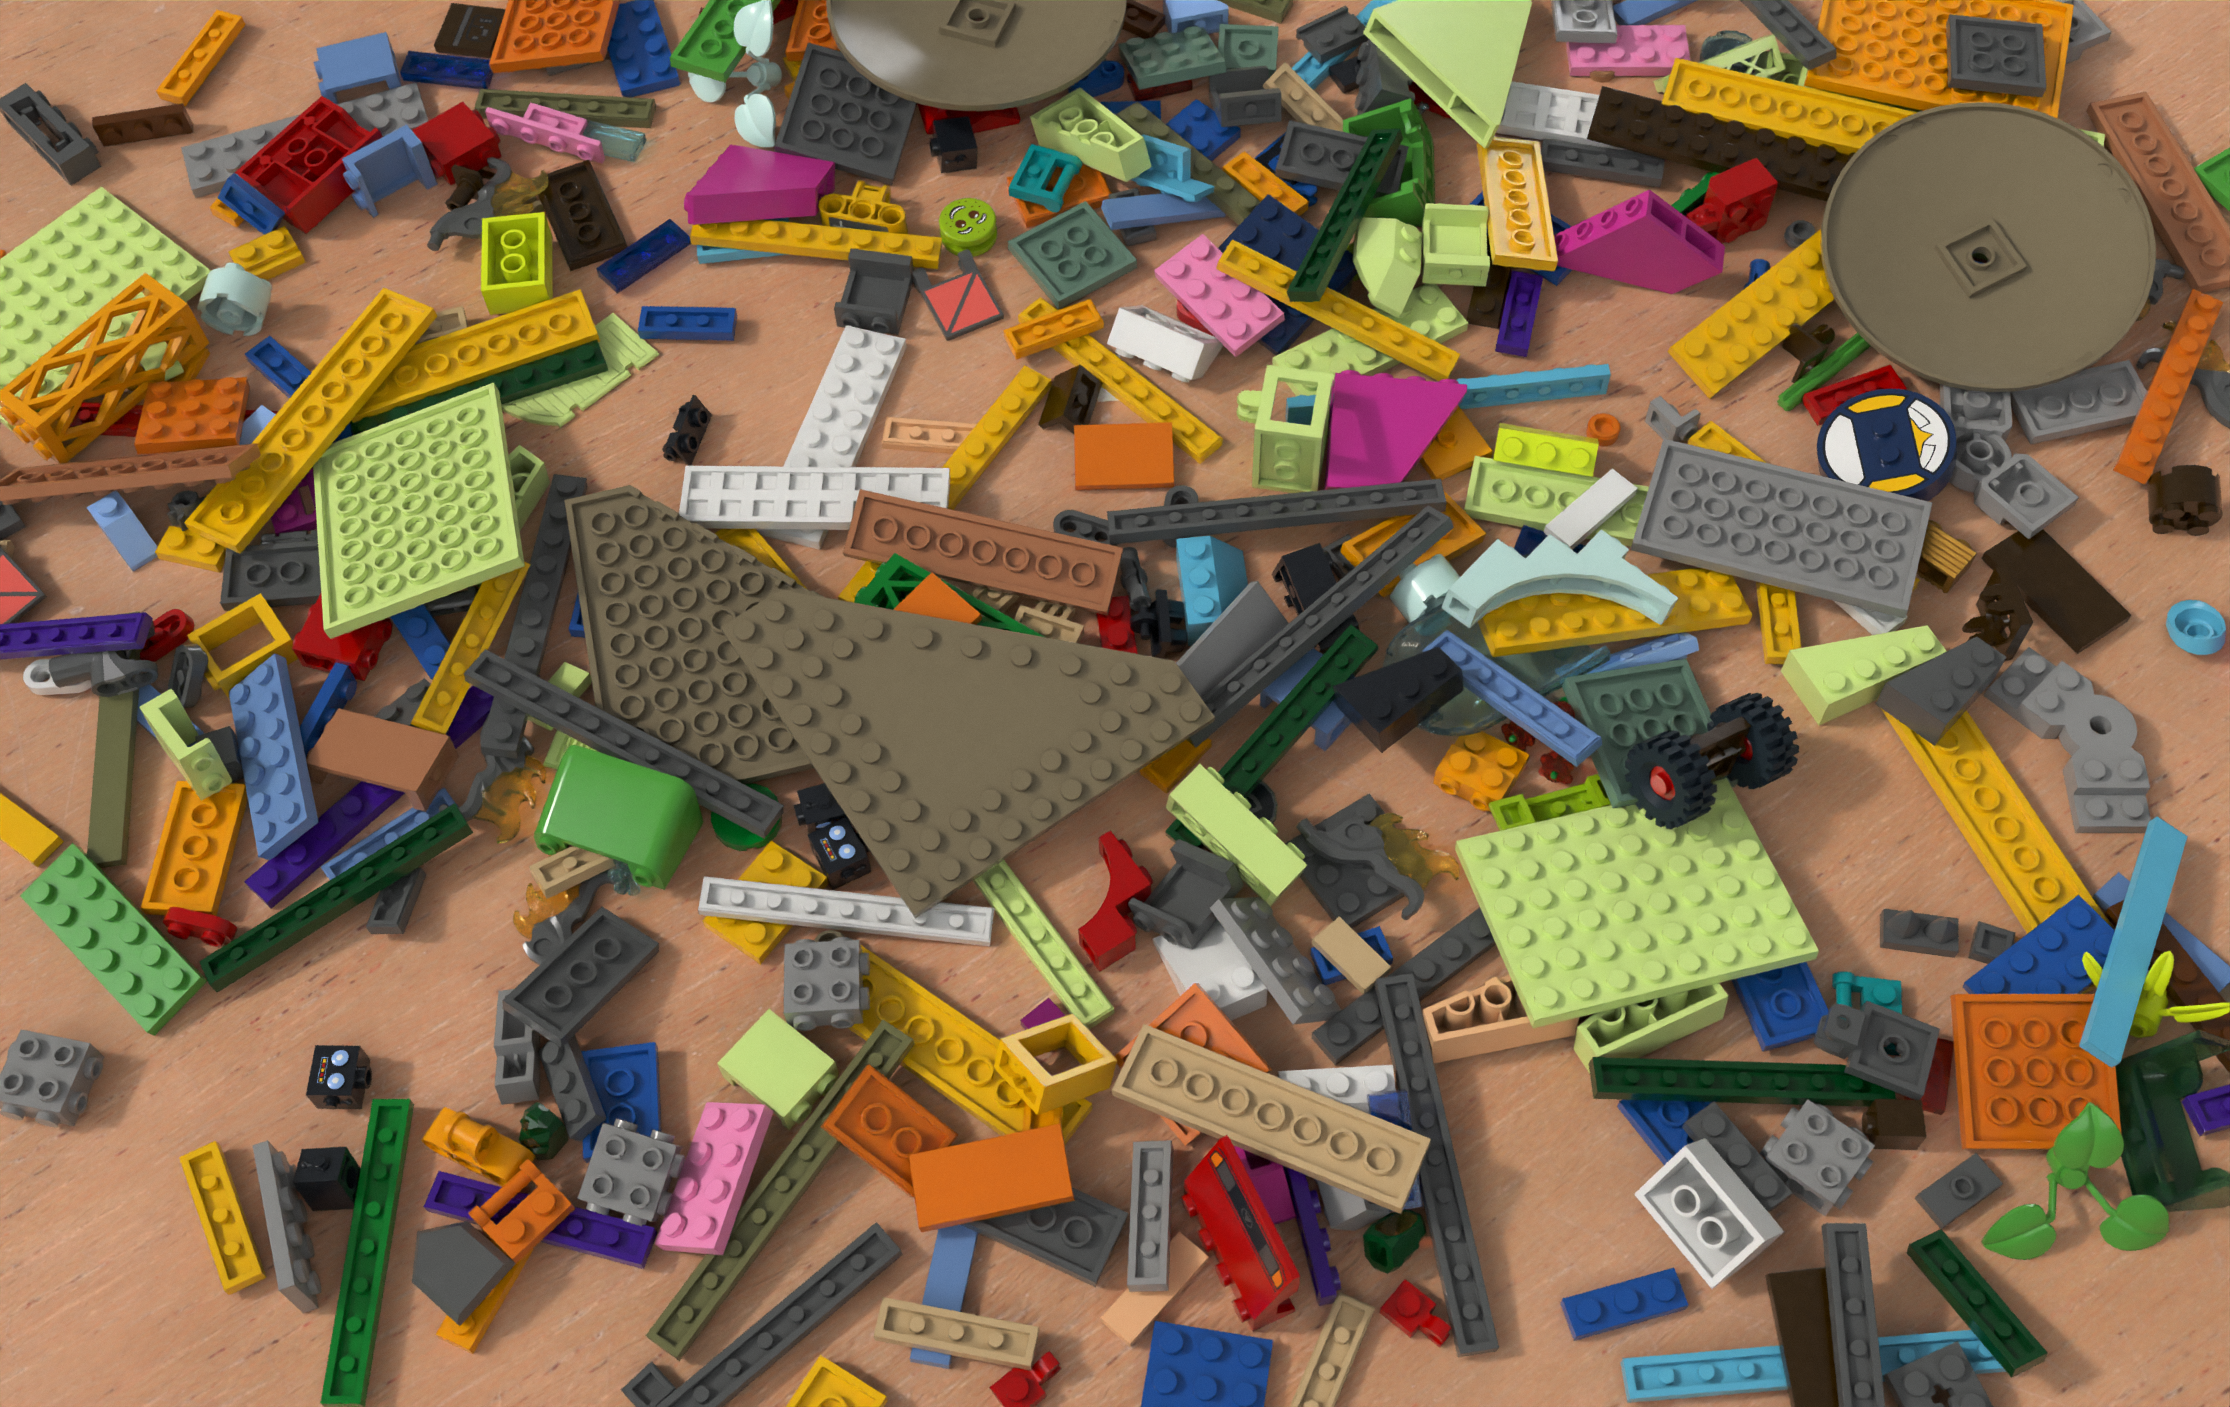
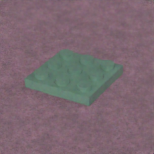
[1118,26,1226,90]
[1008,201,1137,310]

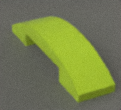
[1488,774,1611,831]

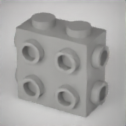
[784,937,870,1031]
[0,1029,104,1128]
[1759,1099,1875,1216]
[577,1118,685,1226]

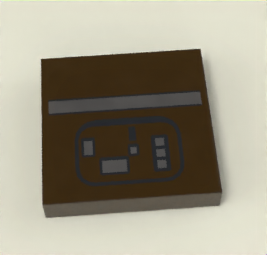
[434,3,506,59]

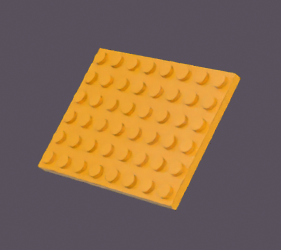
[1804,0,2074,118]

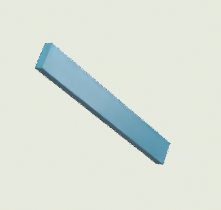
[2079,817,2188,1068]

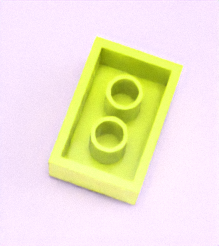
[481,212,553,315]

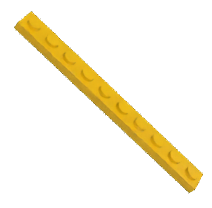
[838,365,1051,603]

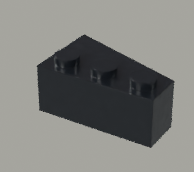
[1271,543,1359,655]
[1333,647,1464,753]

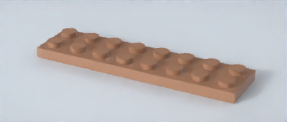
[2086,91,2230,293]
[0,443,261,505]
[843,489,1123,615]

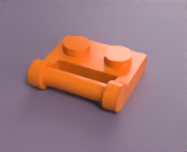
[468,1158,575,1264]

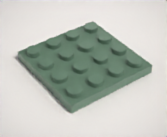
[1561,659,1738,808]

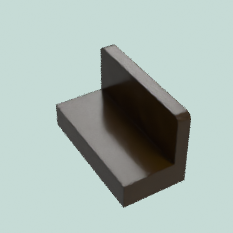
[1038,365,1102,434]

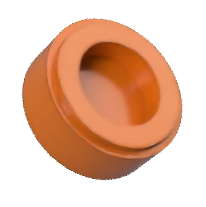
[1586,413,1621,446]

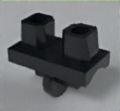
[1130,589,1187,659]

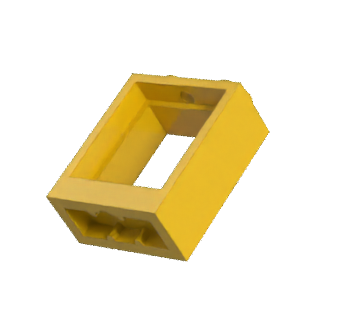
[187,593,298,699]
[994,1013,1117,1115]

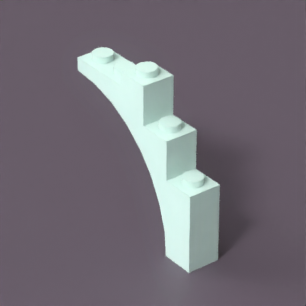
[1442,530,1678,628]

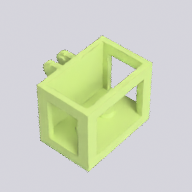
[1237,365,1333,493]

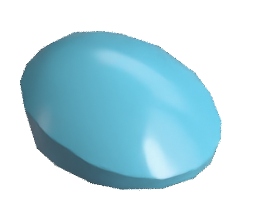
[2166,600,2226,655]

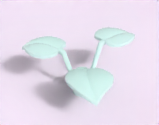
[688,0,782,147]

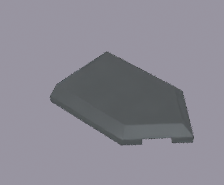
[412,1221,516,1326]

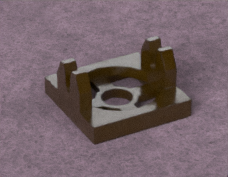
[1962,565,2033,661]

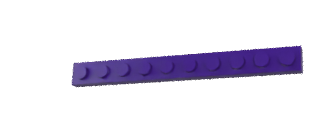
[244,675,540,909]

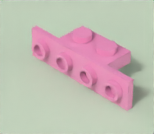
[485,102,605,163]

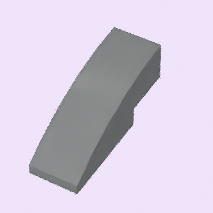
[494,989,540,1105]

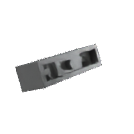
[0,83,101,186]

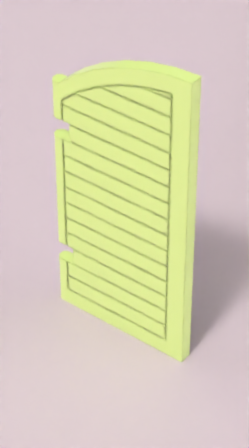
[501,313,659,428]

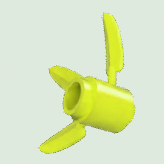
[2082,951,2230,1038]

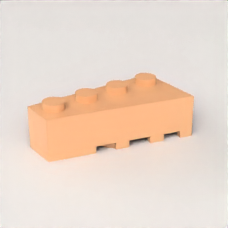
[1422,975,1580,1063]

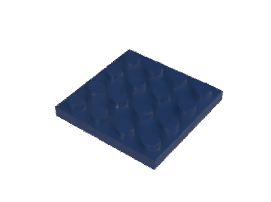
[1218,194,1358,355]

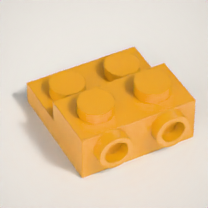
[1433,724,1530,812]

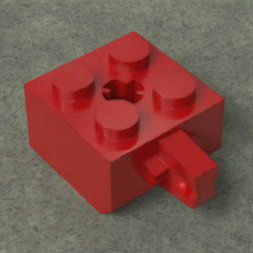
[1686,158,1778,244]

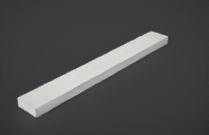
[698,876,994,946]

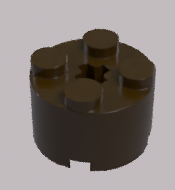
[2147,465,2223,536]

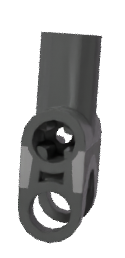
[49,621,158,697]

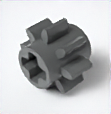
[167,491,206,531]

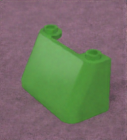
[1343,98,1435,227]
[534,745,704,890]

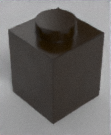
[1862,1099,1926,1150]

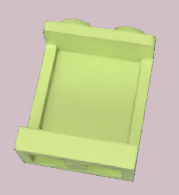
[1422,203,1490,286]
[139,689,232,801]
[717,1009,839,1130]

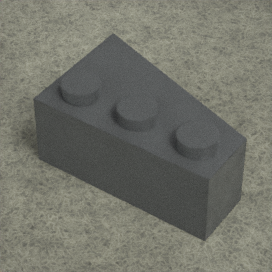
[1876,637,2007,746]

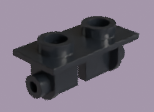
[662,395,712,466]

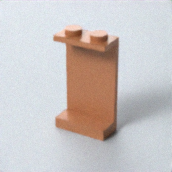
[306,708,459,812]

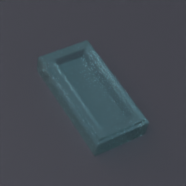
[582,121,647,162]

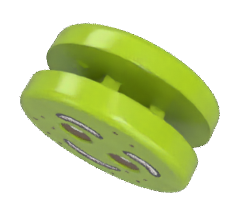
[939,198,997,257]

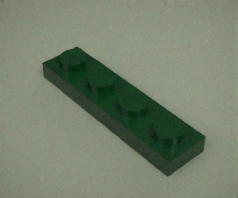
[1907,1229,2048,1378]

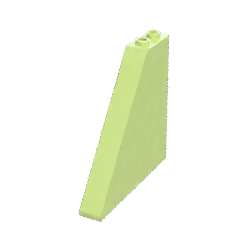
[1363,0,1532,149]

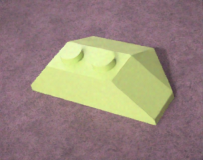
[1353,217,1422,318]

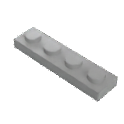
[1127,1140,1174,1292]

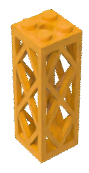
[0,273,209,464]

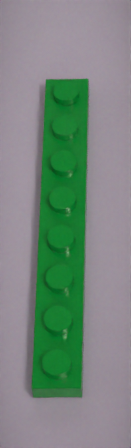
[320,1099,414,1407]

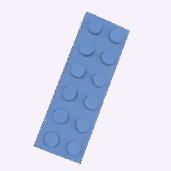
[228,654,318,860]

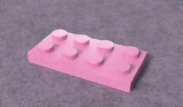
[1566,25,1690,76]
[1154,234,1285,357]
[655,1102,774,1255]

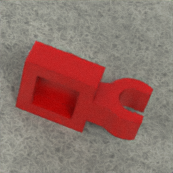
[1380,1279,1451,1347]
[989,1351,1061,1407]

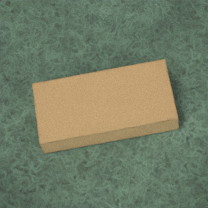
[1312,917,1391,995]

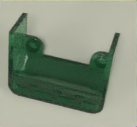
[2115,1030,2230,1212]

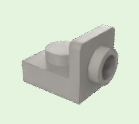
[1645,396,1701,442]

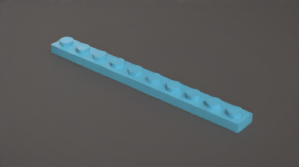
[1285,364,1611,425]
[1620,1330,2006,1403]

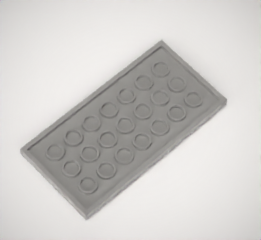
[1631,439,1933,618]

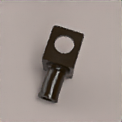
[445,165,496,211]
[1782,323,1835,383]

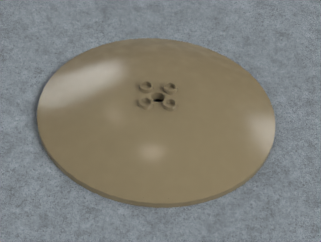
[826,0,1126,111]
[1821,102,2156,392]

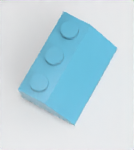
[1176,536,1248,646]

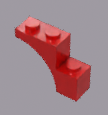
[1078,830,1153,972]

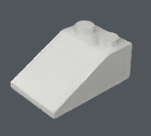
[1153,919,1268,1021]

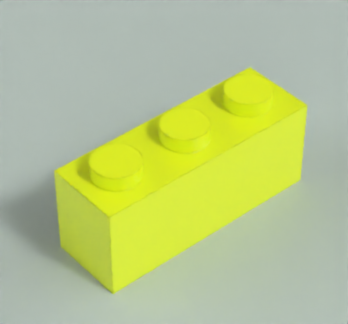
[1493,423,1599,477]

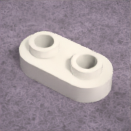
[23,658,91,695]

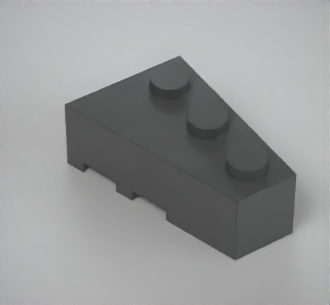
[1354,39,1415,115]

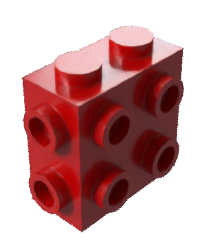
[412,102,502,186]
[292,594,393,681]

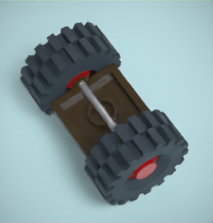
[1625,693,1799,829]

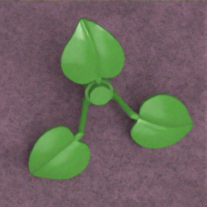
[1981,1102,2169,1260]

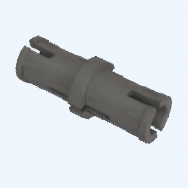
[1120,547,1152,611]

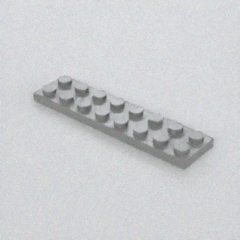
[181,82,429,198]

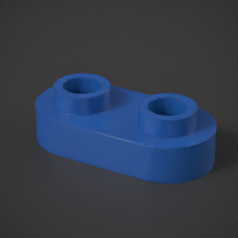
[1068,61,1124,97]

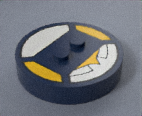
[1817,389,1957,501]

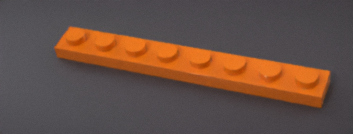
[2113,289,2223,485]

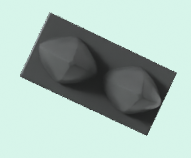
[1880,909,1959,958]

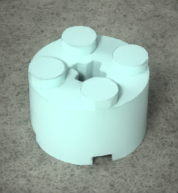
[197,263,272,336]
[1390,554,1460,635]

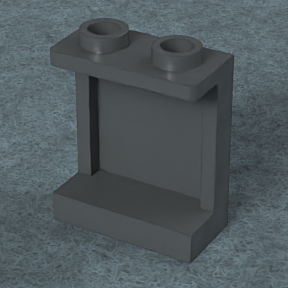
[1209,66,1281,127]
[834,248,914,335]
[1128,839,1244,949]

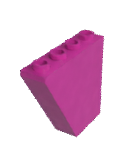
[684,144,835,224]
[1554,189,1725,294]
[1324,370,1467,490]

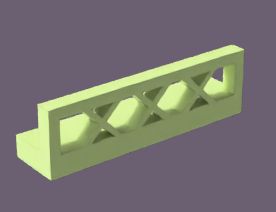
[1654,34,1785,94]

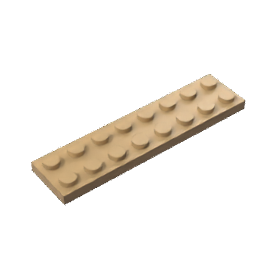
[1112,1024,1431,1214]

